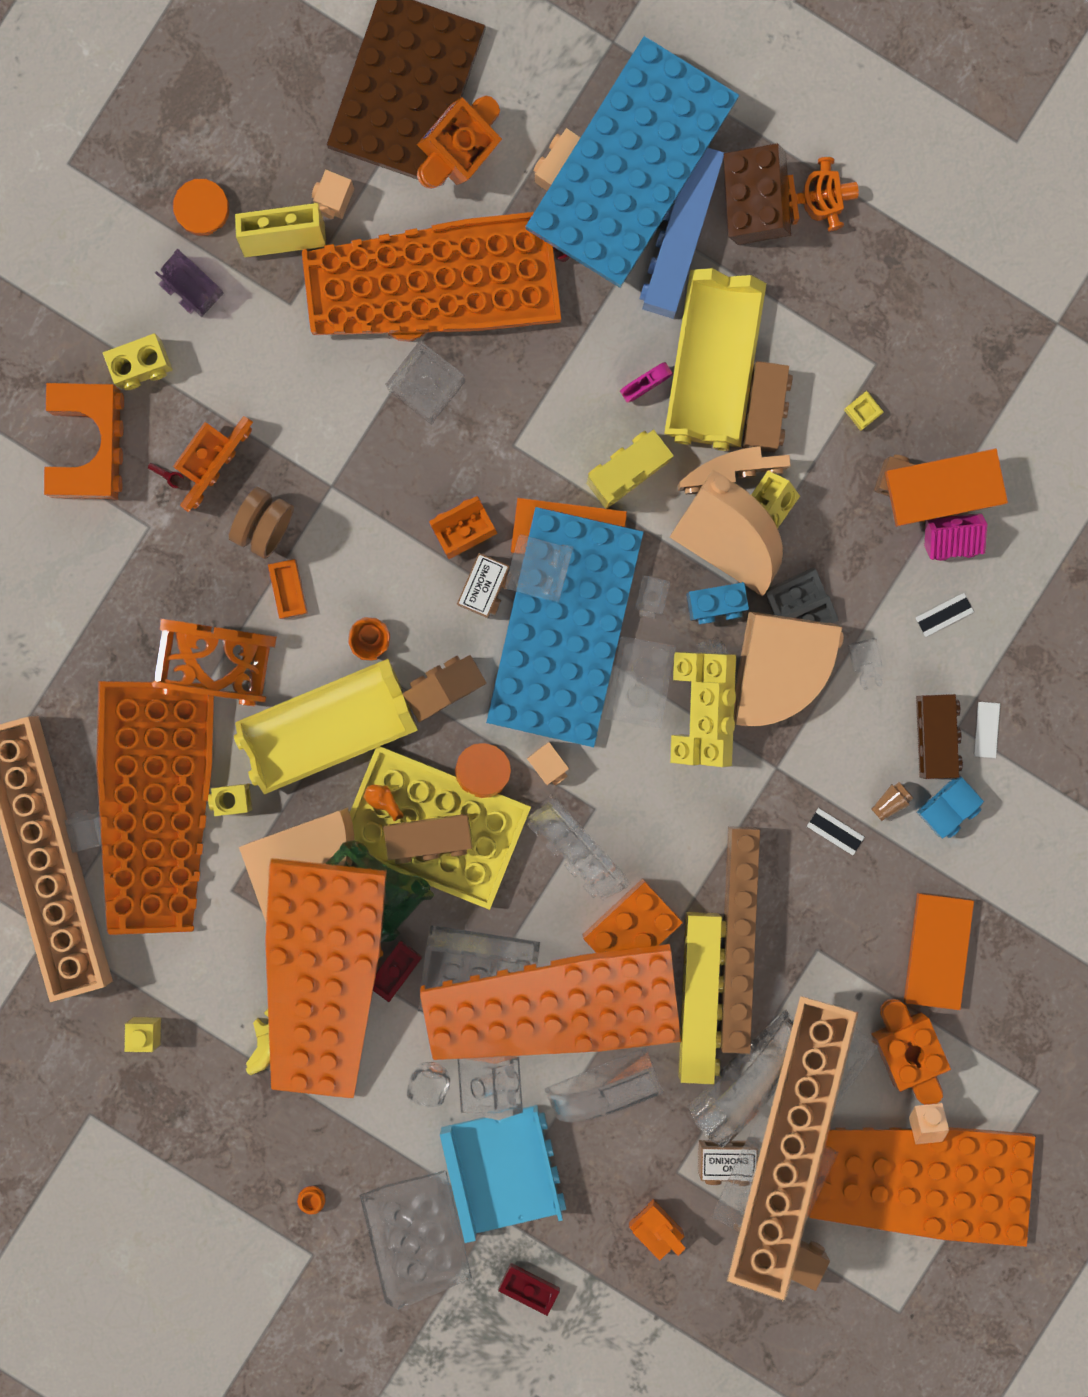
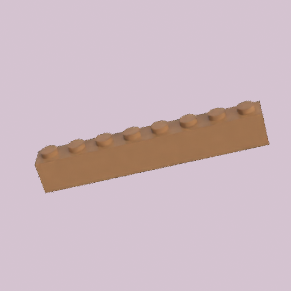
[719,826,760,1054]

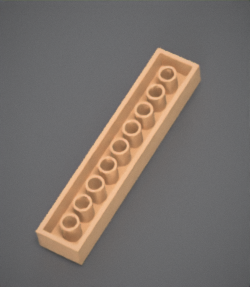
[0,716,113,1002]
[727,996,859,1300]

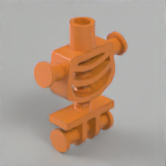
[788,157,859,232]

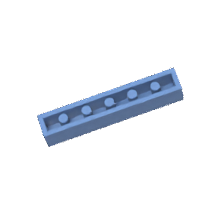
[639,148,724,319]

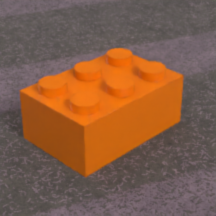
[582,878,683,953]

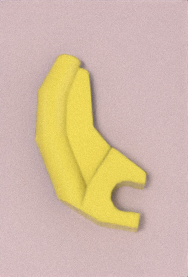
[246,1009,270,1075]

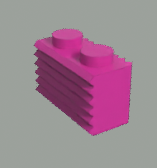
[924,513,988,561]

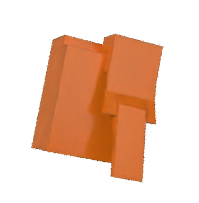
[629,1199,686,1261]

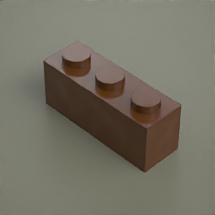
[916,694,963,779]

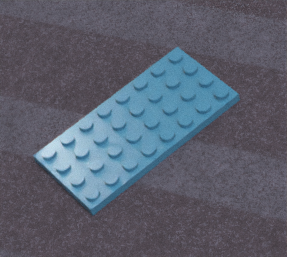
[526,36,739,288]
[486,507,643,747]

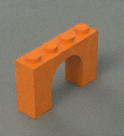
[44,383,124,499]

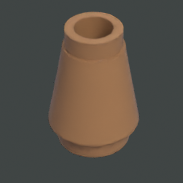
[871,782,914,821]

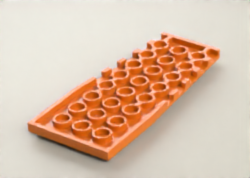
[302,212,561,335]
[96,681,214,935]
[265,858,387,1098]
[420,944,681,1060]
[807,1127,1036,1247]

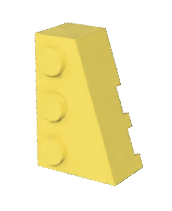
[586,430,674,509]

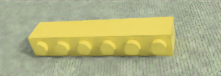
[679,912,726,1084]

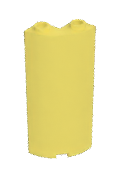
[664,268,767,451]
[234,659,418,795]

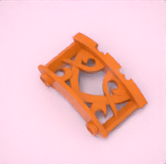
[152,619,277,706]

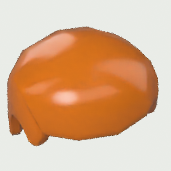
[348,617,390,661]

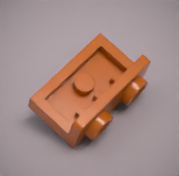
[429,496,498,559]

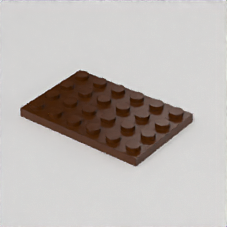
[327,0,486,180]

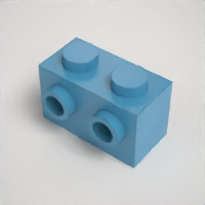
[686,582,749,624]

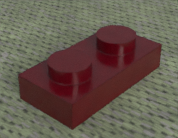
[373,940,423,1003]
[498,1263,560,1316]

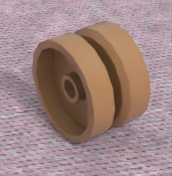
[229,487,294,559]

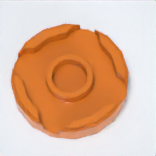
[173,179,229,236]
[455,743,511,798]

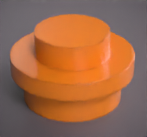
[297,1186,326,1214]

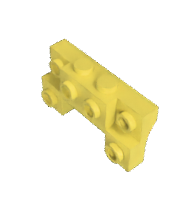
[670,652,736,767]

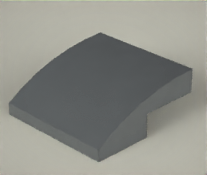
[765,568,839,623]

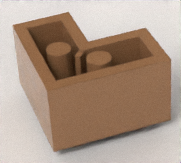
[403,655,487,722]

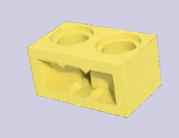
[103,333,173,390]
[751,471,800,529]

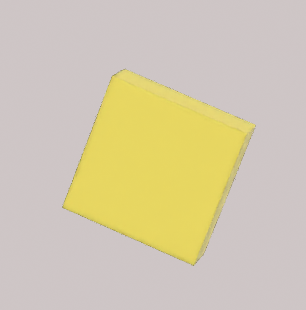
[844,391,884,431]

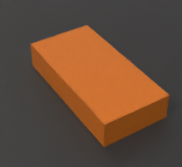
[268,559,308,619]

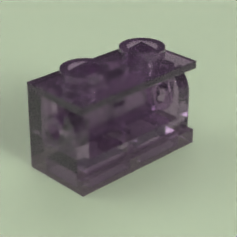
[155,248,224,317]

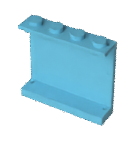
[440,1105,567,1243]

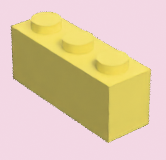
[235,203,326,257]

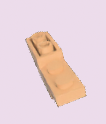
[678,446,790,494]

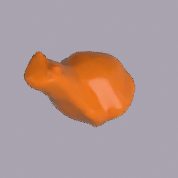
[364,785,404,821]

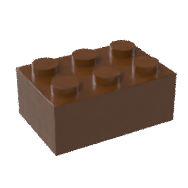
[724,143,791,245]

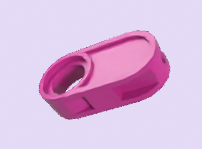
[620,362,673,403]

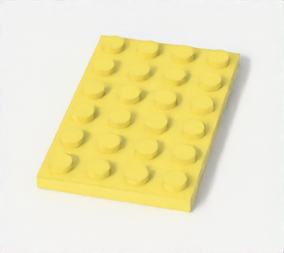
[350,746,531,910]

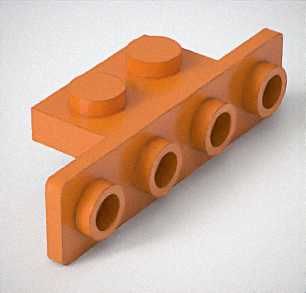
[173,416,253,512]

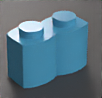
[916,776,984,839]

